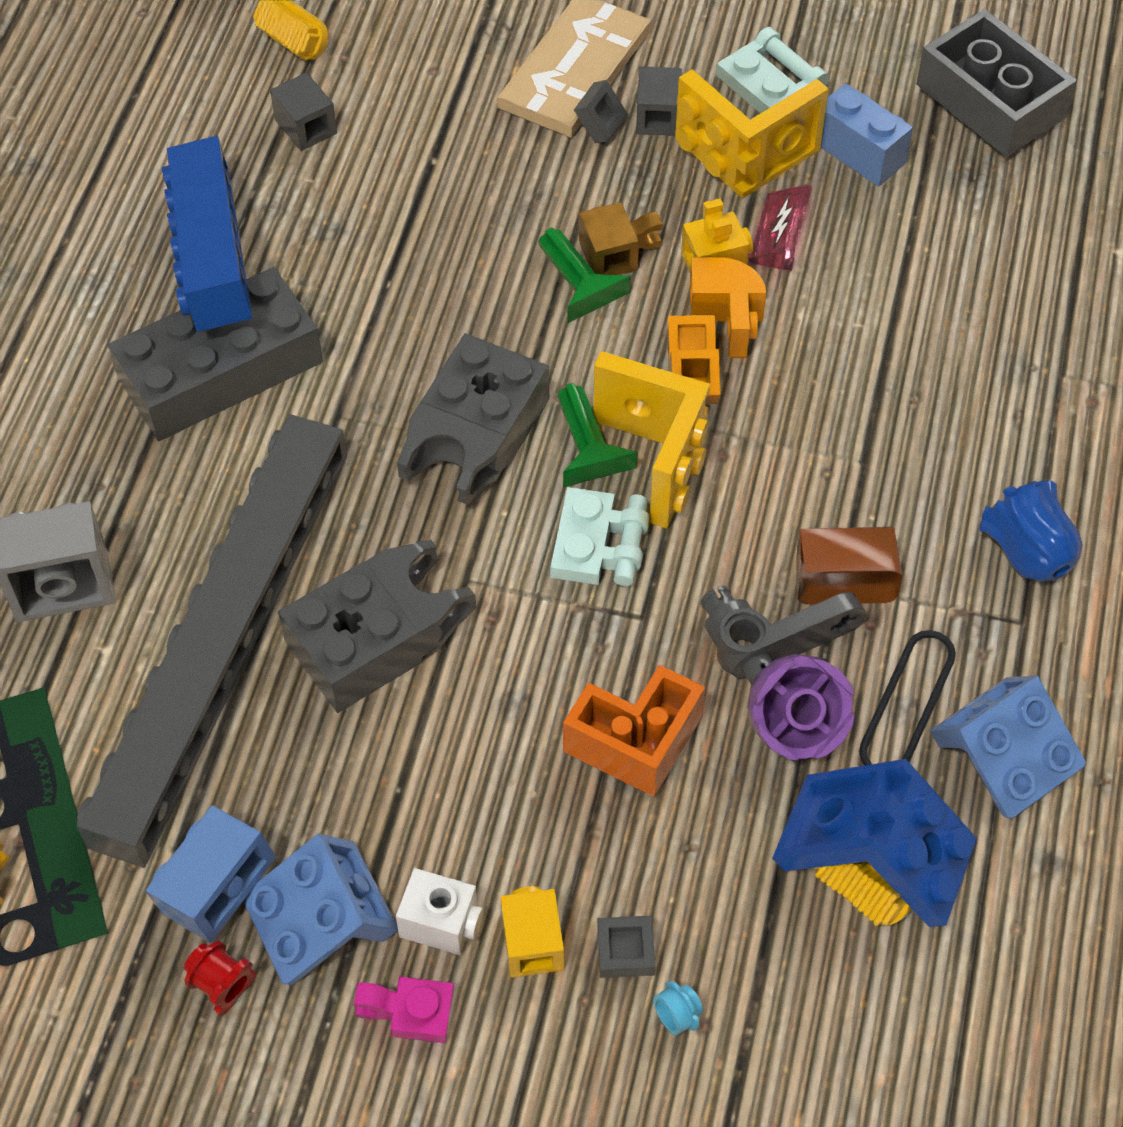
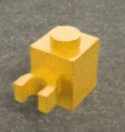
[681,198,753,272]

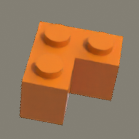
[563,665,706,797]

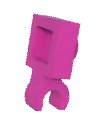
[354,976,454,1044]

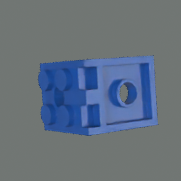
[772,759,977,927]

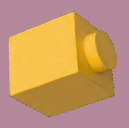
[500,886,564,978]

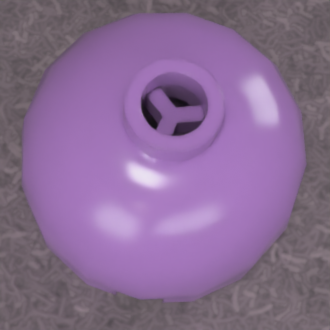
[747,654,855,760]

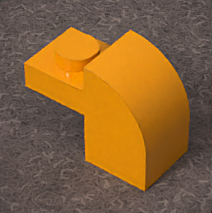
[689,257,766,358]
[667,315,720,405]

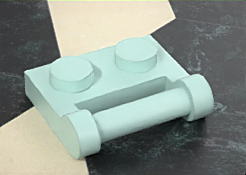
[716,27,829,113]

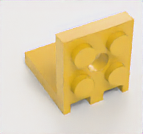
[675,69,829,199]
[594,351,711,529]

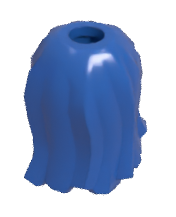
[979,480,1083,582]

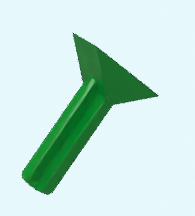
[538,227,631,323]
[557,383,638,487]

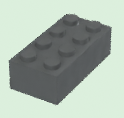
[107,267,323,442]

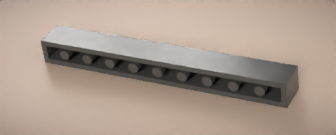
[77,414,347,868]

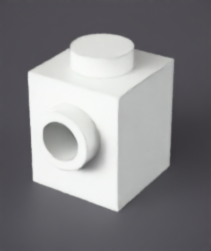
[395,868,484,956]

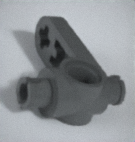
[700,586,866,686]

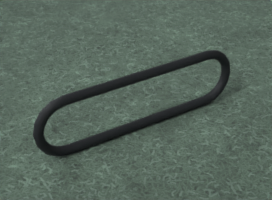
[859,630,956,765]

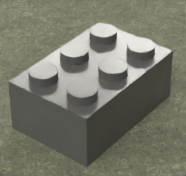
[916,8,1077,157]

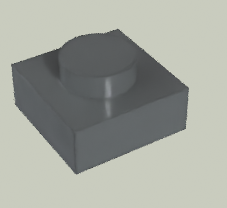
[574,80,628,143]
[597,916,655,978]

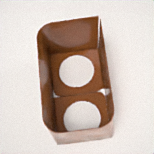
[796,527,903,604]

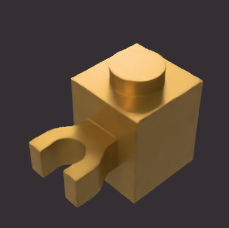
[579,202,663,275]

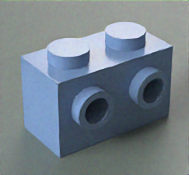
[821,83,913,187]
[145,805,276,943]

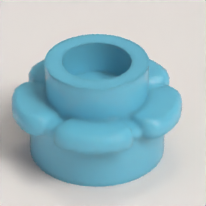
[653,981,703,1035]

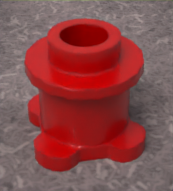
[184,941,257,1016]

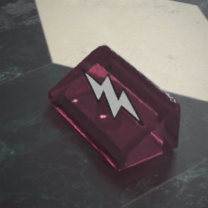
[748,185,813,271]

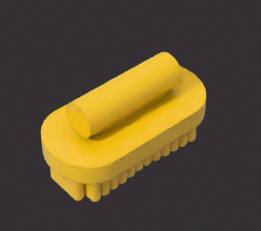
[253,0,328,60]
[815,861,911,926]

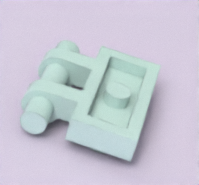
[550,487,650,586]

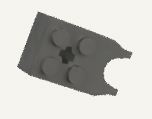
[397,333,550,504]
[278,540,476,714]

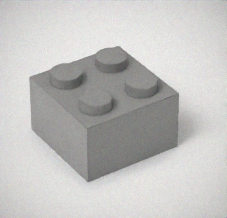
[0,501,116,622]

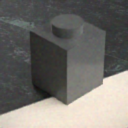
[636,66,682,136]
[270,72,337,151]

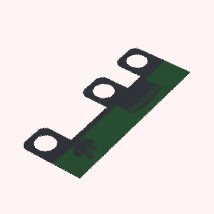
[0,687,108,966]

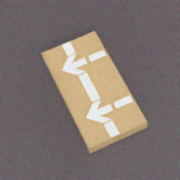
[497,0,651,138]

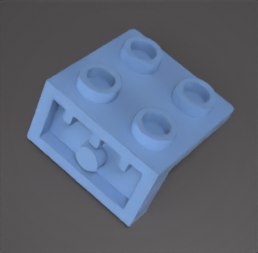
[929,675,1086,818]
[243,833,398,985]

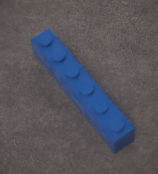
[162,135,253,332]

